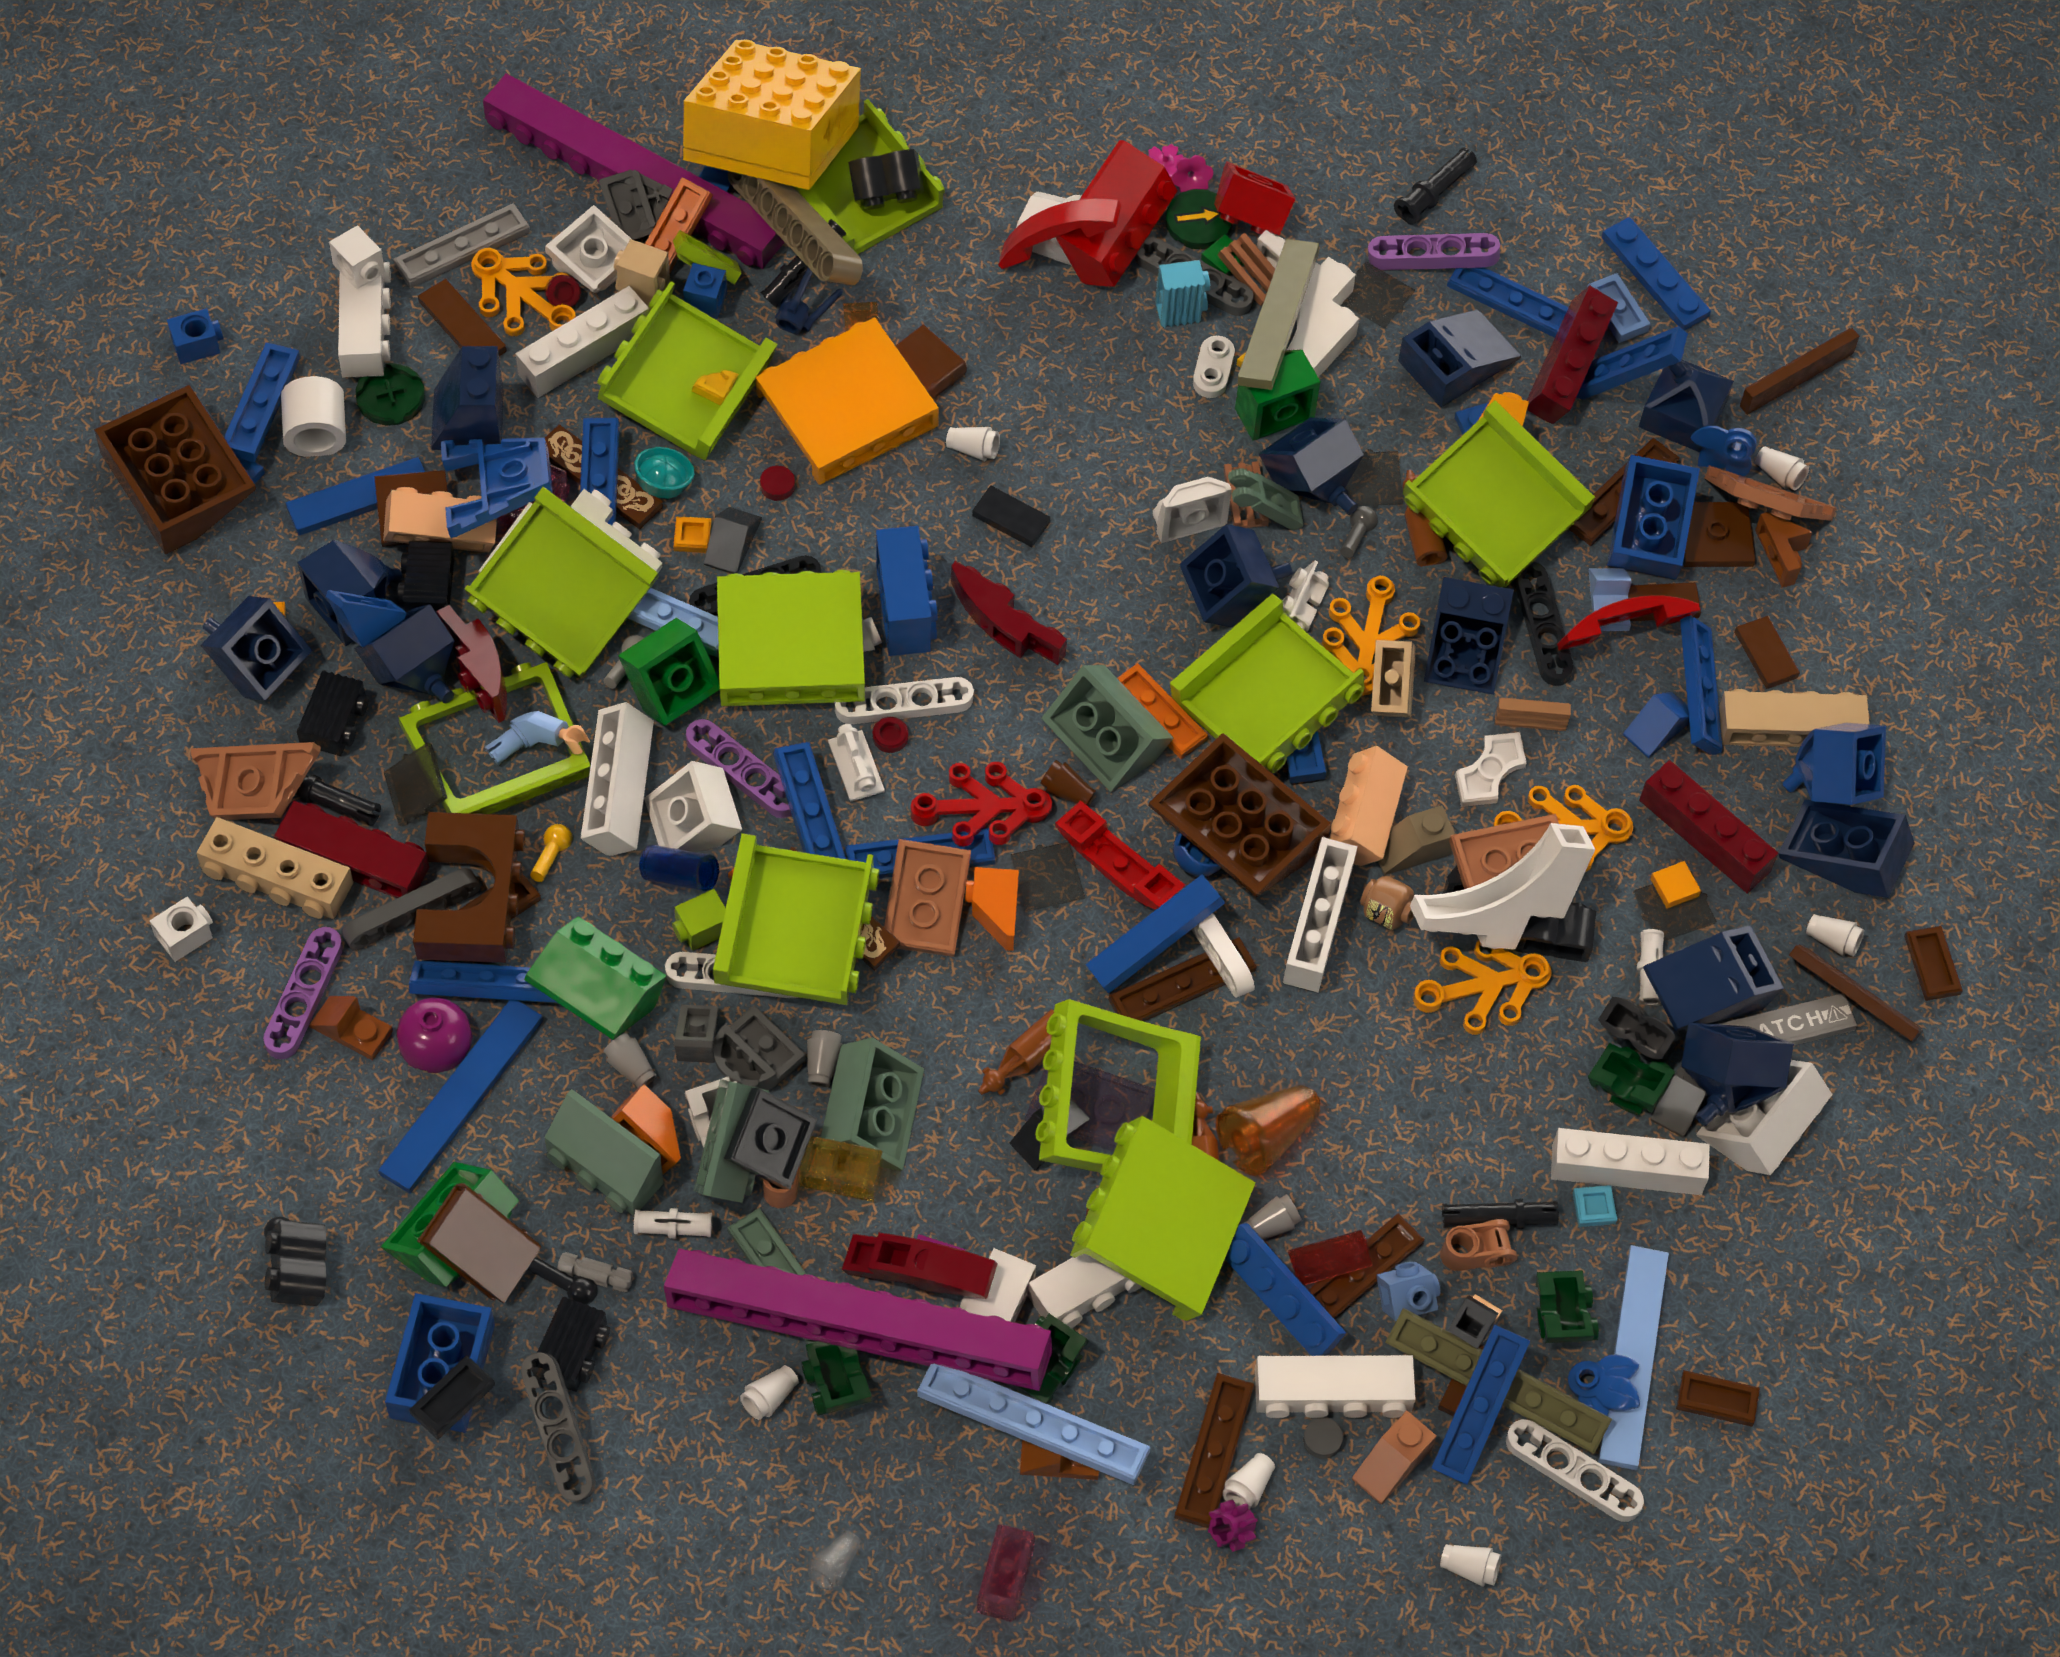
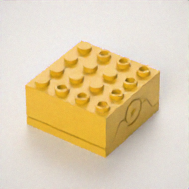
[683,40,861,190]

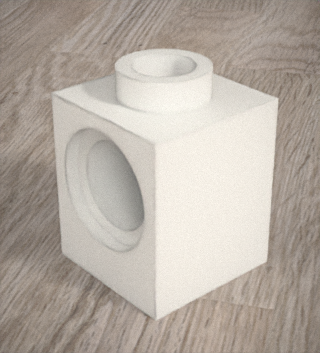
[329,225,385,289]
[150,897,213,962]

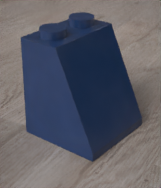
[431,346,504,450]

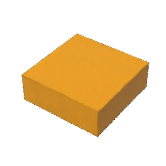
[673,516,712,553]
[1650,861,1701,909]

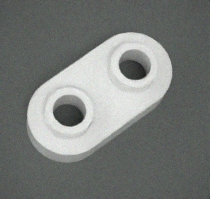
[1193,336,1235,398]

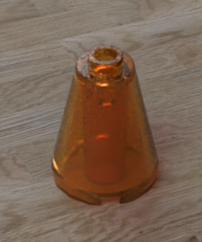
[1216,1085,1321,1176]

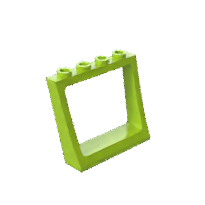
[399,662,591,814]
[1035,999,1201,1173]

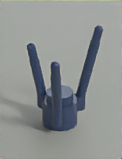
[775,267,843,335]

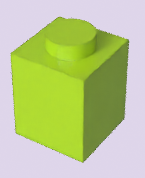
[672,889,726,951]

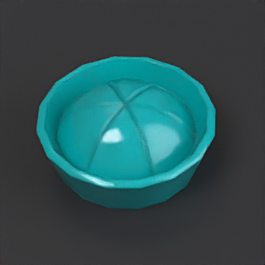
[634,447,695,499]

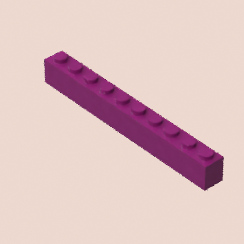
[483,73,784,269]
[664,1248,1052,1391]

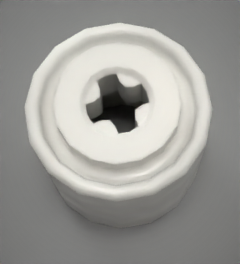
[281,376,346,457]

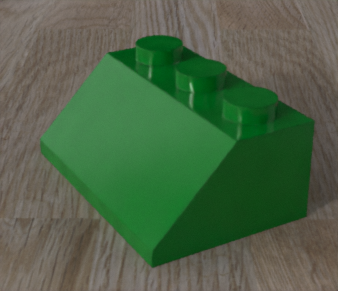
[524,916,667,1040]
[381,1162,519,1287]

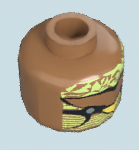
[1360,876,1414,930]

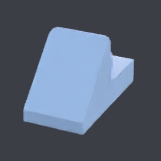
[1589,568,1632,631]

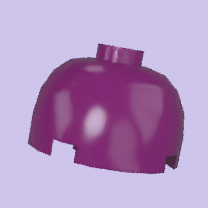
[396,997,473,1074]

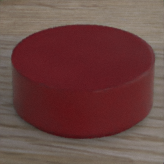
[545,275,581,307]
[760,465,795,501]
[872,717,908,753]

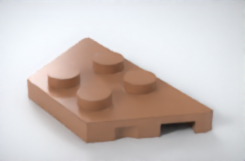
[1704,465,1837,521]
[191,742,321,820]

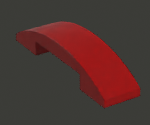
[998,199,1122,270]
[1557,595,1700,651]
[1055,801,1186,910]

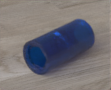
[639,845,719,891]

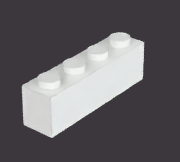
[338,248,391,378]
[515,286,649,398]
[581,702,654,856]
[1283,837,1358,993]
[1551,1128,1710,1195]
[959,1248,1036,1380]
[1027,1253,1142,1328]
[1255,1355,1415,1418]

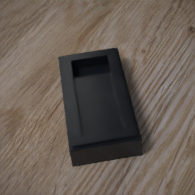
[972,485,1050,548]
[409,1355,495,1440]

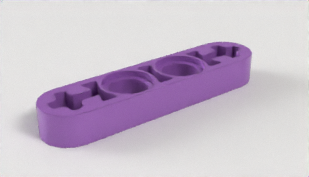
[1368,233,1500,270]
[686,719,792,818]
[263,927,343,1059]

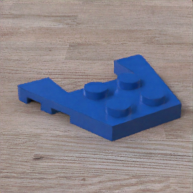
[441,438,553,538]

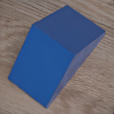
[326,590,406,648]
[1623,692,1689,758]

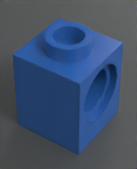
[683,263,727,319]
[166,308,224,365]

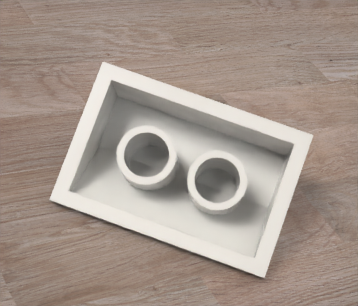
[1696,1060,1833,1175]

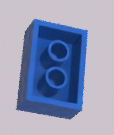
[1607,455,1700,580]
[876,526,938,656]
[385,1293,495,1433]

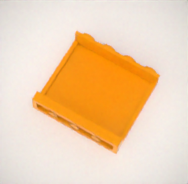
[755,317,939,485]

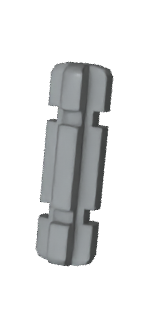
[557,1252,633,1292]

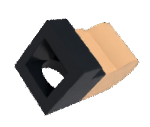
[1447,1294,1503,1349]

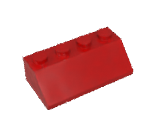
[1056,140,1178,287]

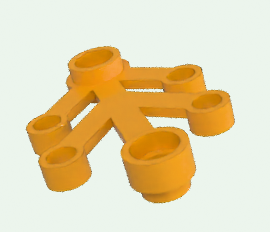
[471,248,576,336]
[1322,576,1420,696]
[1493,785,1633,872]
[1413,940,1551,1035]

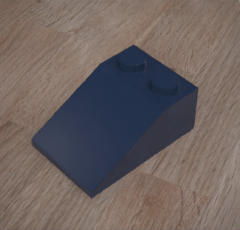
[1778,799,1915,898]

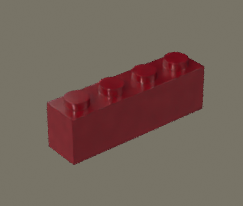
[1527,285,1618,424]
[1639,760,1779,894]
[274,801,430,898]

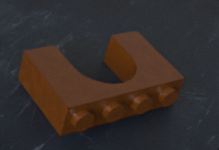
[413,812,525,963]

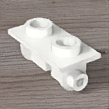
[1282,560,1329,632]
[828,724,885,802]

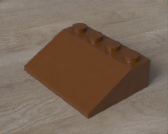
[94,385,256,555]
[1148,733,1331,897]

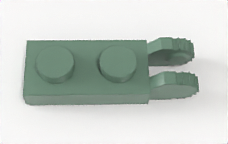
[1228,468,1304,530]

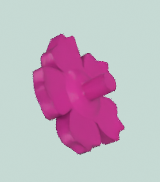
[1148,144,1183,179]

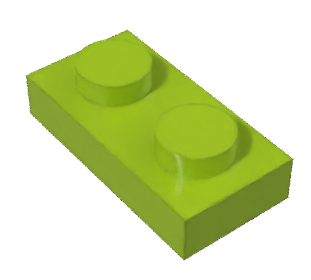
[673,230,741,285]

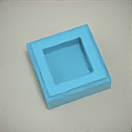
[1572,1185,1617,1227]

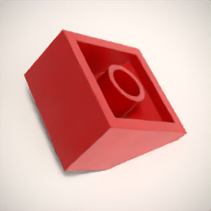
[1214,161,1296,236]

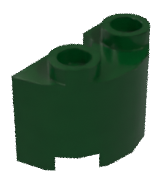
[1588,1043,1676,1115]
[1536,1270,1599,1343]
[1019,1313,1089,1404]
[801,1341,872,1416]

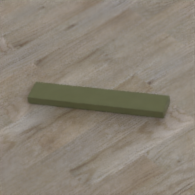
[1238,239,1319,390]
[1385,1308,1612,1454]

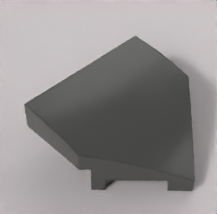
[599,170,673,241]

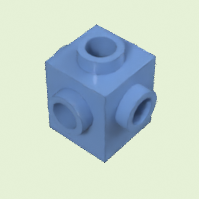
[1376,1262,1440,1321]

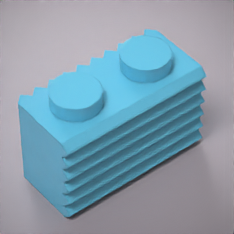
[1155,260,1210,328]

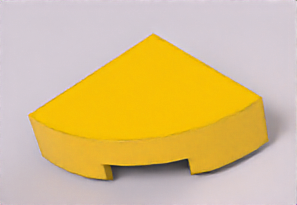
[692,370,739,406]

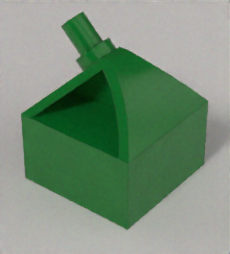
[1235,350,1321,441]
[618,618,720,726]

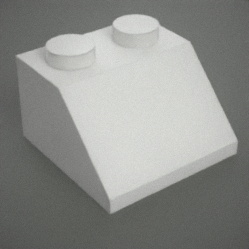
[644,761,742,860]

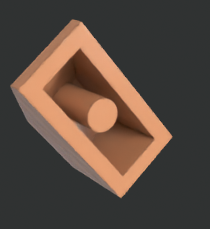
[1352,1410,1437,1505]

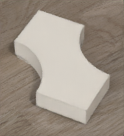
[1455,732,1527,807]

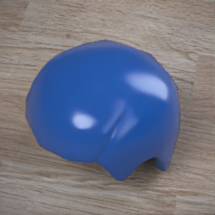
[1173,832,1221,877]

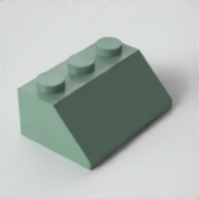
[1041,665,1174,792]
[819,1037,924,1171]
[693,1079,769,1203]
[544,1089,664,1216]

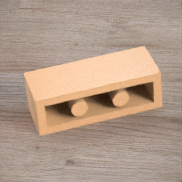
[383,487,497,552]
[1329,746,1408,866]

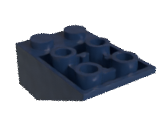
[1398,309,1521,407]
[1424,577,1514,695]
[1643,925,1784,1031]

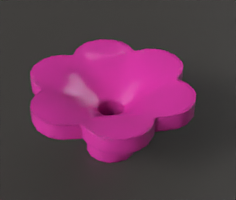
[1172,155,1213,192]

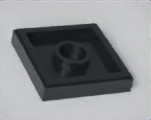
[724,1088,817,1189]

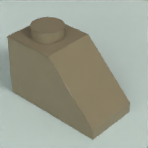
[1378,805,1455,875]

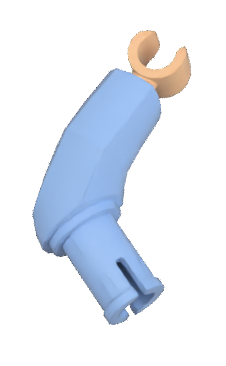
[485,711,590,765]

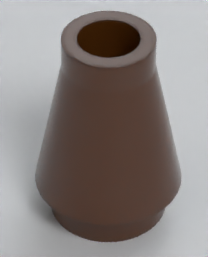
[1040,760,1096,805]

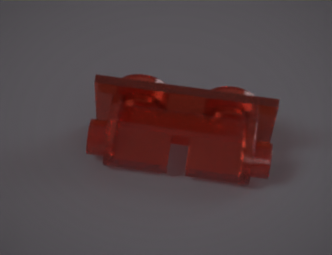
[1288,1230,1373,1285]

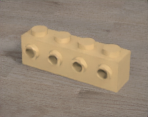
[196,817,353,919]

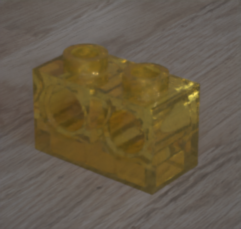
[799,1136,883,1202]

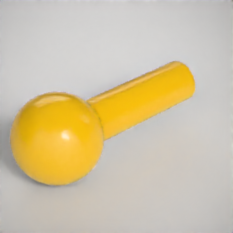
[530,824,573,882]

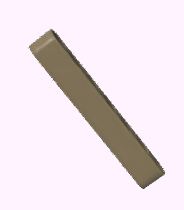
[728,171,863,286]

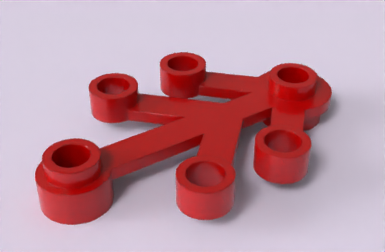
[910,762,1052,846]

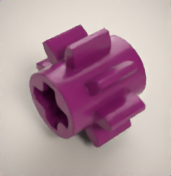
[1208,1499,1258,1552]

